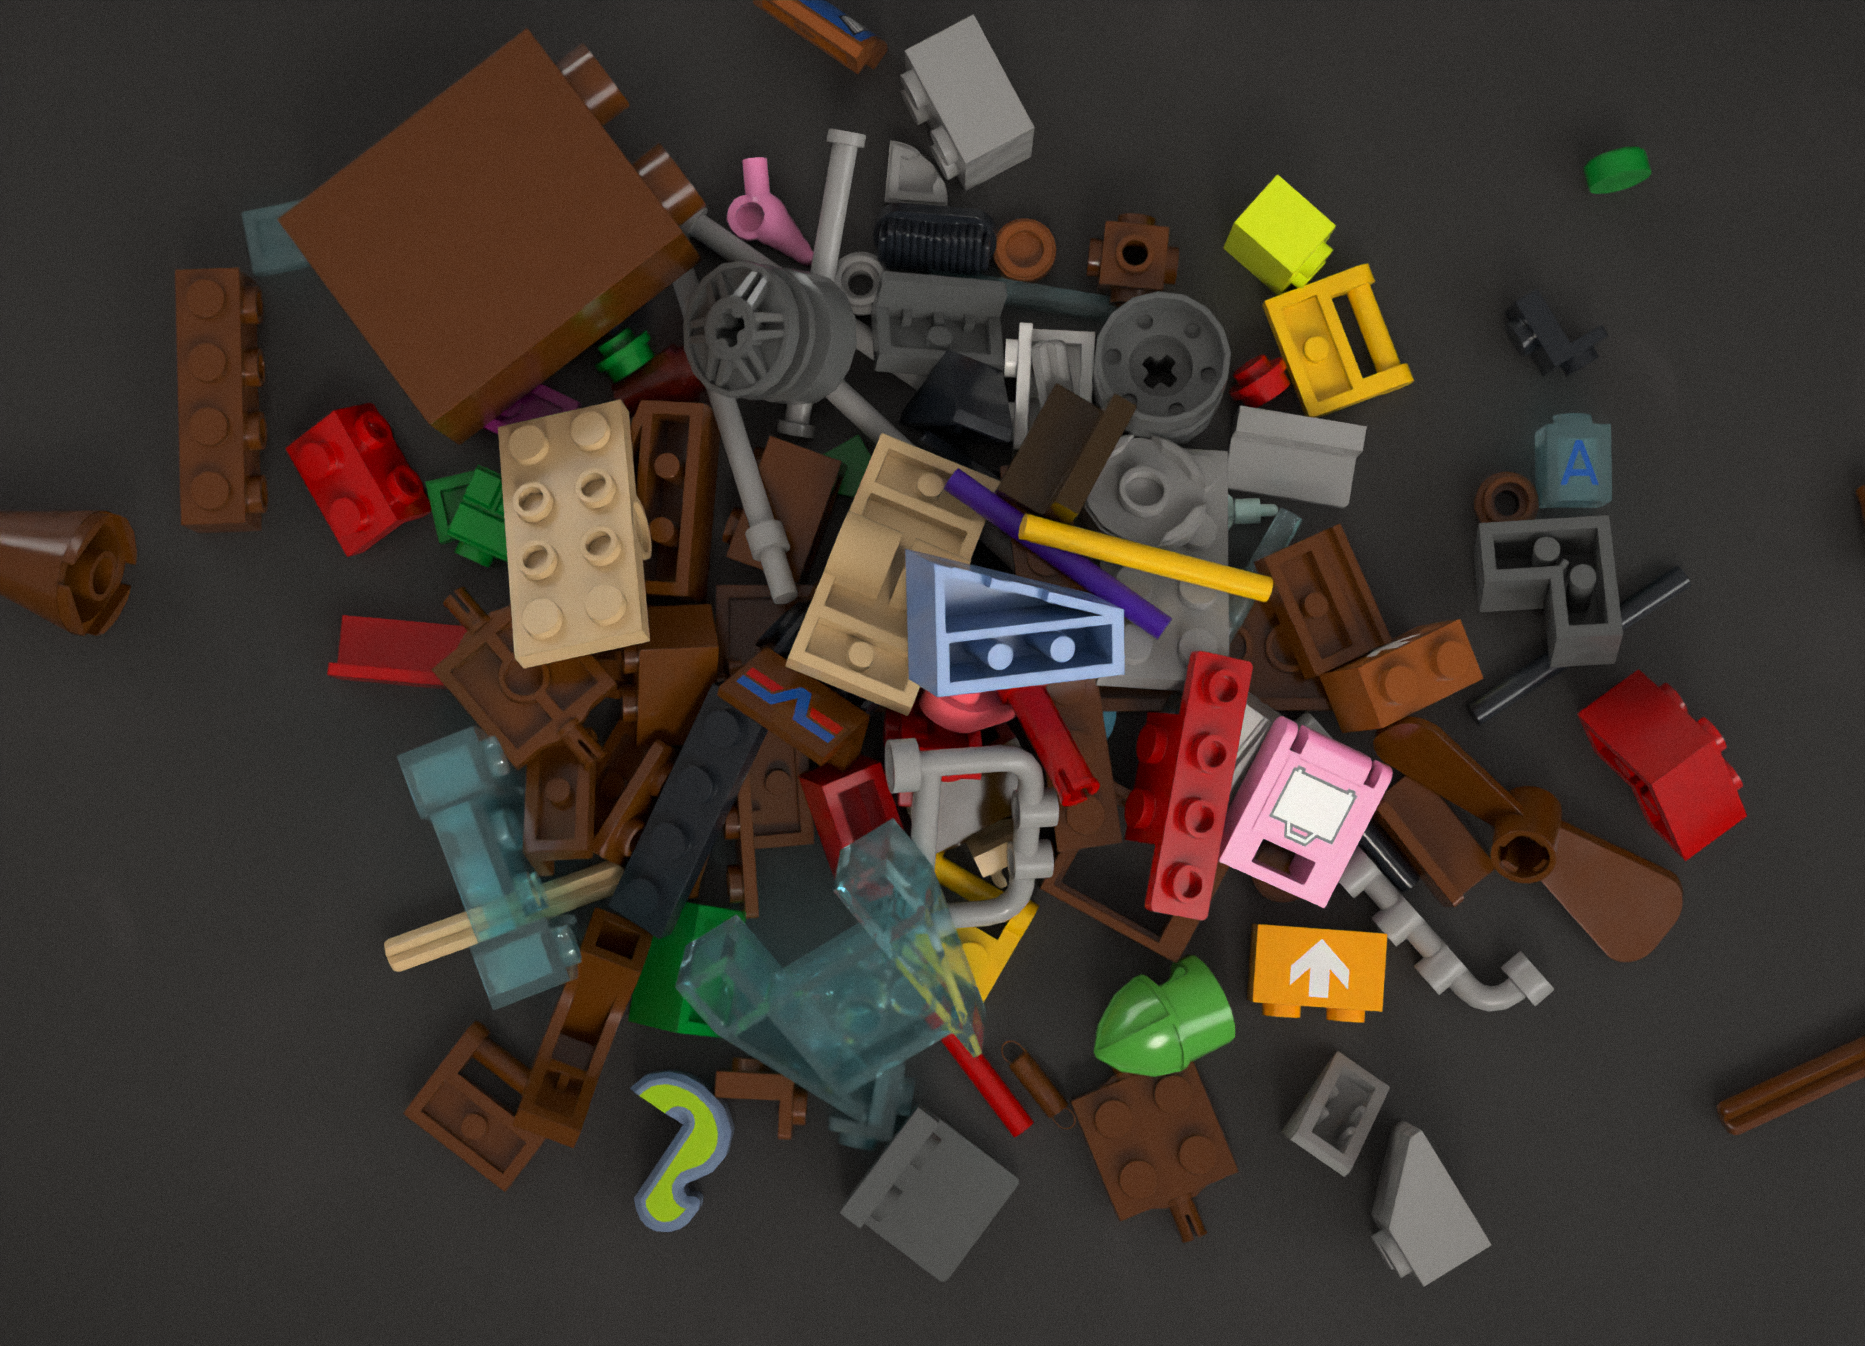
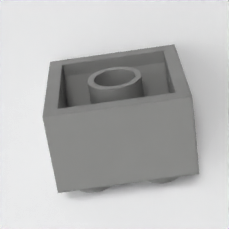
[1371,1120,1492,1287]

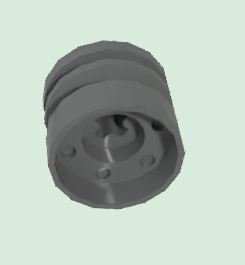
[683,260,857,405]
[1092,291,1231,445]

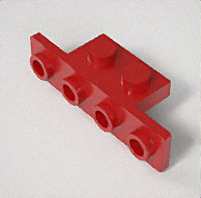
[1124,651,1253,920]

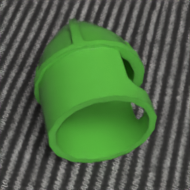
[1094,954,1235,1077]

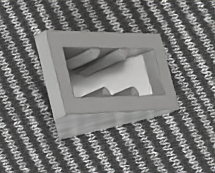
[1281,1051,1390,1177]

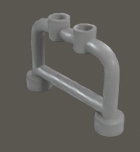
[875,738,1059,948]

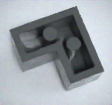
[1473,515,1623,668]

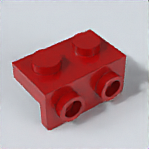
[285,403,432,557]

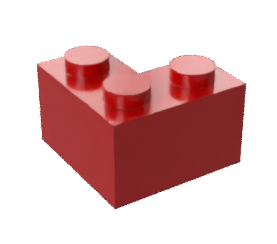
[1577,669,1747,861]

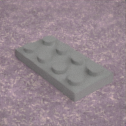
[1096,448,1229,691]

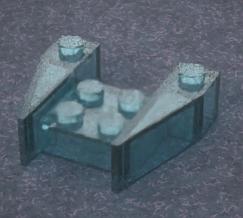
[397,726,582,1011]
[675,818,986,1124]

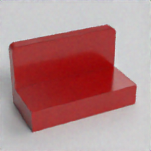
[327,615,467,689]

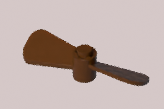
[1373,716,1683,962]

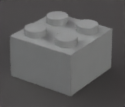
[900,14,1035,191]

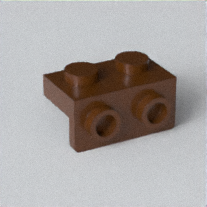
[593,718,680,867]

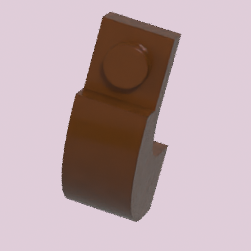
[512,907,654,1148]

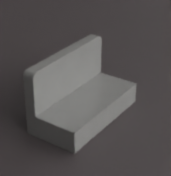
[1228,406,1367,508]

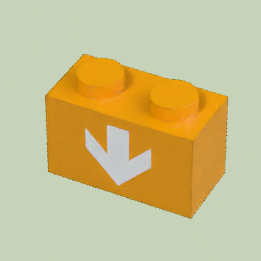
[1247,923,1387,1023]

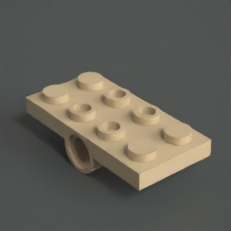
[498,399,652,668]
[785,433,1000,716]

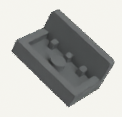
[871,271,1007,376]

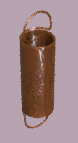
[1001,1041,1076,1129]

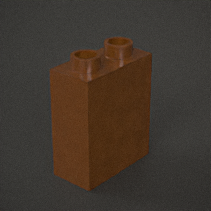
[277,28,707,445]

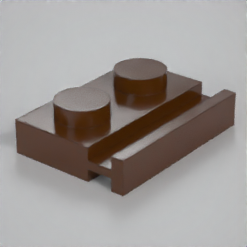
[1253,524,1393,680]

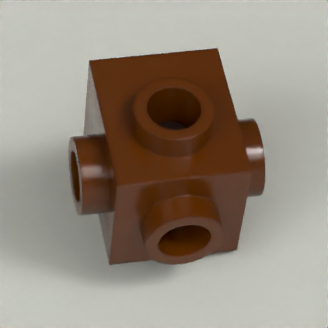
[1086,213,1179,308]

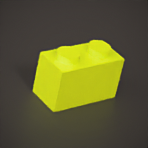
[1223,174,1336,296]

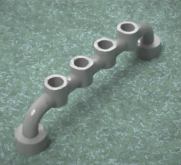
[1294,711,1555,1012]

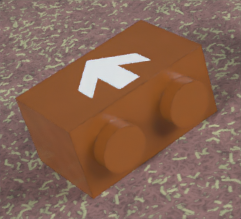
[1319,619,1484,733]

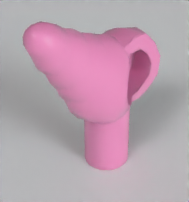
[726,157,813,266]

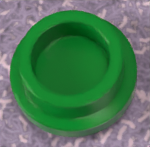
[594,327,655,383]

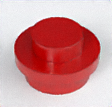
[1229,354,1291,408]

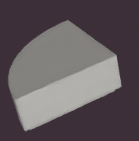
[885,140,948,206]

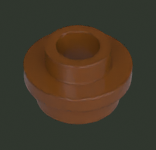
[1474,471,1539,523]

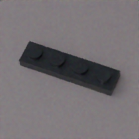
[608,681,768,939]

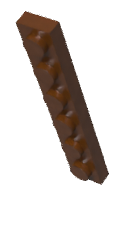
[999,465,1123,852]

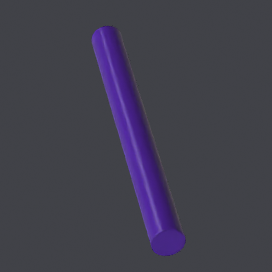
[944,468,1173,640]

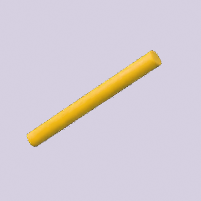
[1018,514,1273,602]

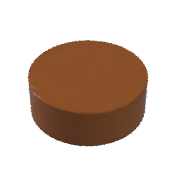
[993,218,1056,285]

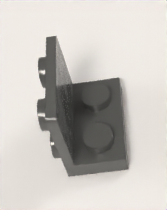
[839,1102,1019,1282]

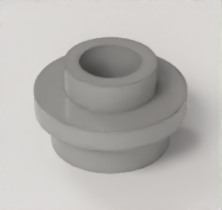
[834,252,890,316]

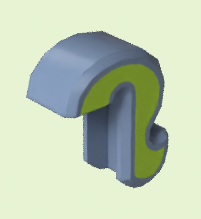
[630,1068,735,1232]

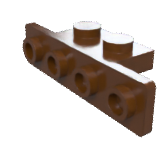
[717,656,814,919]

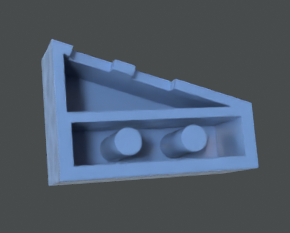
[905,549,1125,697]

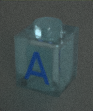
[1535,413,1612,508]

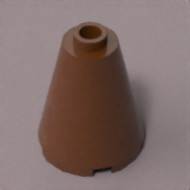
[0,510,137,637]

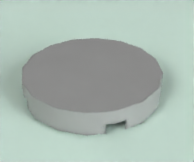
[1080,434,1207,552]

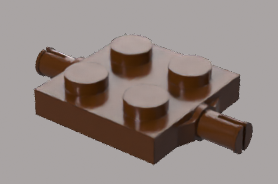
[431,586,618,771]
[1069,1061,1239,1243]

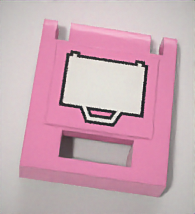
[1218,716,1393,908]

